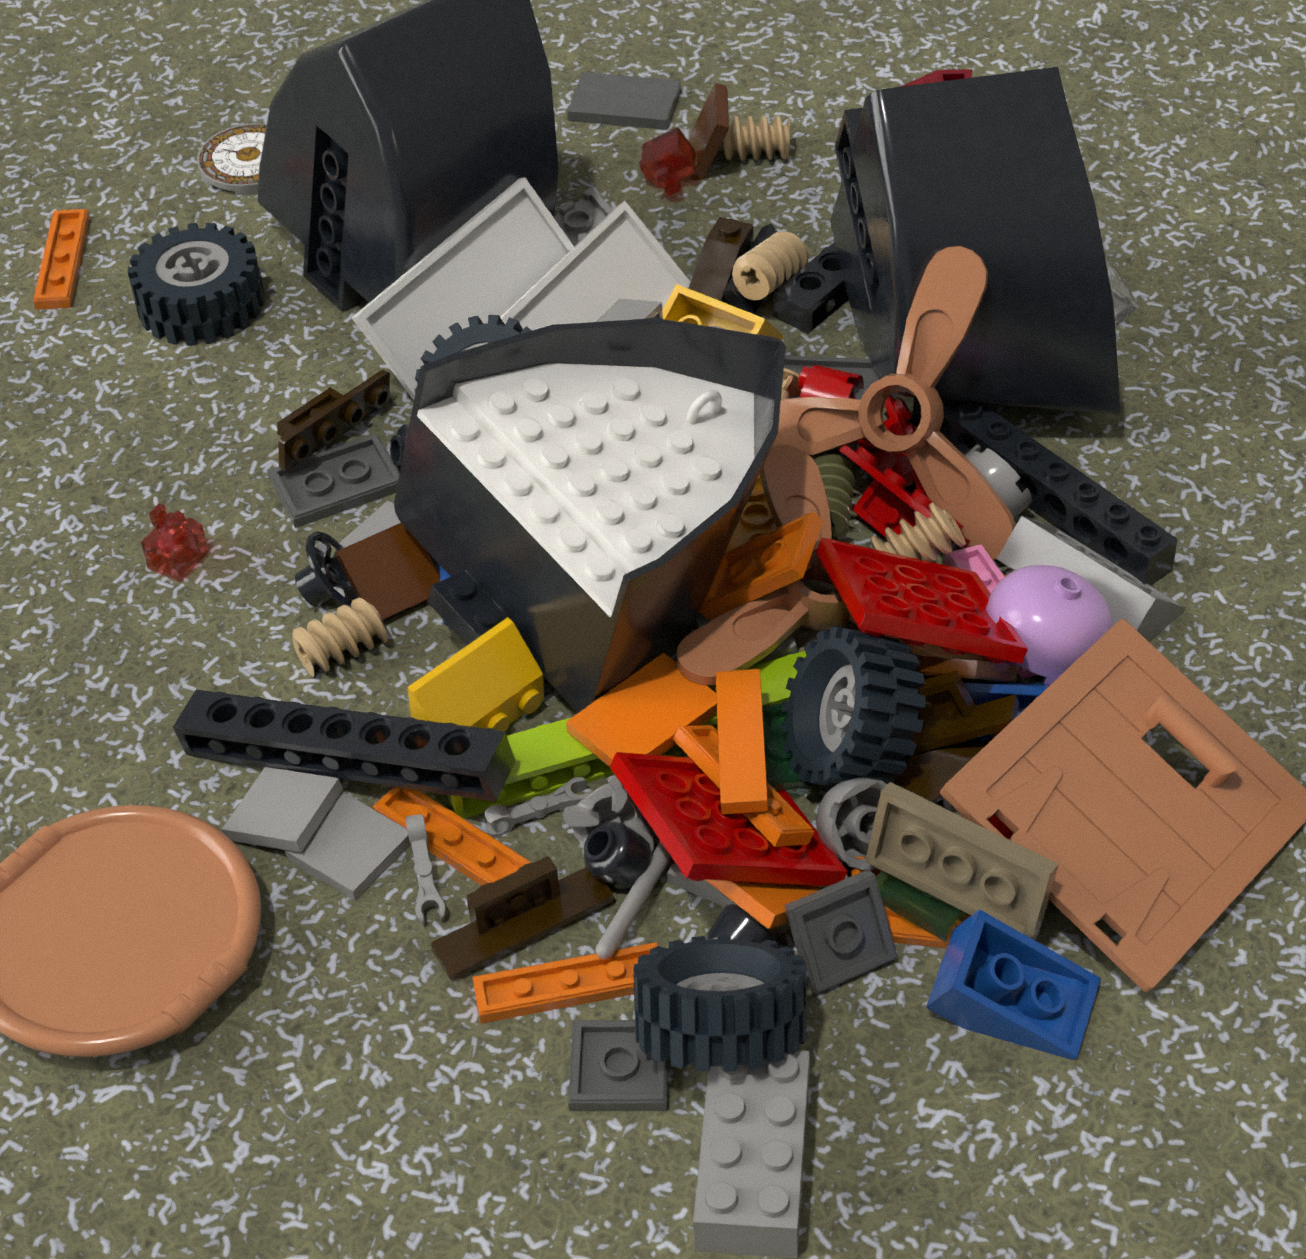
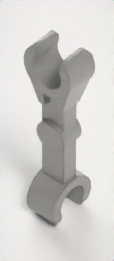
[485,777,591,838]
[405,814,447,926]

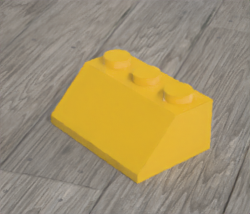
[663,284,784,341]
[407,618,544,731]

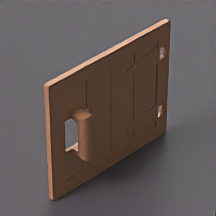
[940,619,1306,993]

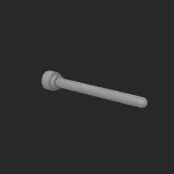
[596,842,672,959]

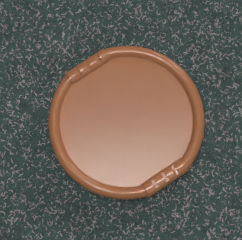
[0,805,261,1057]

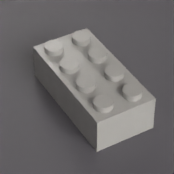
[693,1050,810,1259]

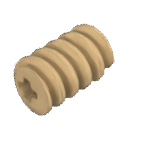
[720,115,790,161]
[732,231,809,300]
[870,502,966,562]
[292,598,389,678]

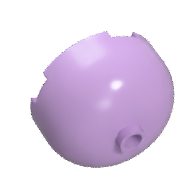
[986,565,1113,685]

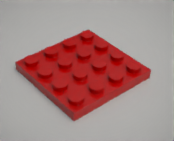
[816,537,1029,664]
[610,752,848,887]

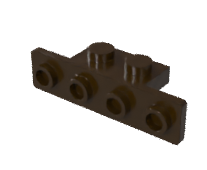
[277,369,390,472]
[904,671,1020,757]
[431,856,613,980]

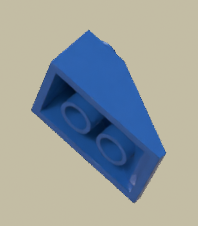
[926,909,1101,1060]

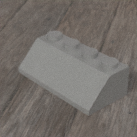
[997,516,1186,642]

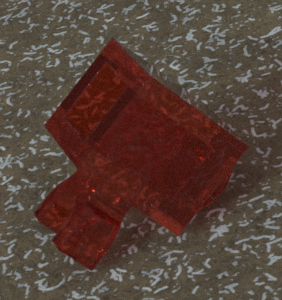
[640,127,696,196]
[141,503,209,582]

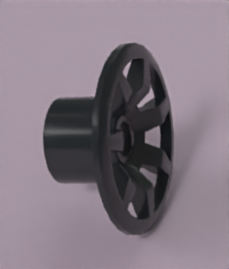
[295,531,357,608]

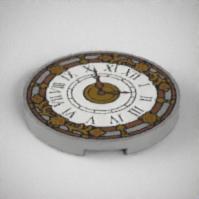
[197,123,267,195]

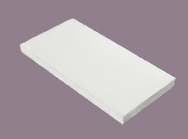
[351,178,574,400]
[500,201,690,331]

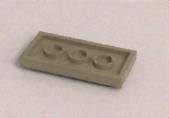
[865,782,1059,940]

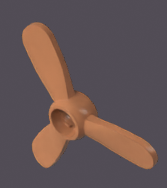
[772,246,1016,560]
[676,445,987,685]

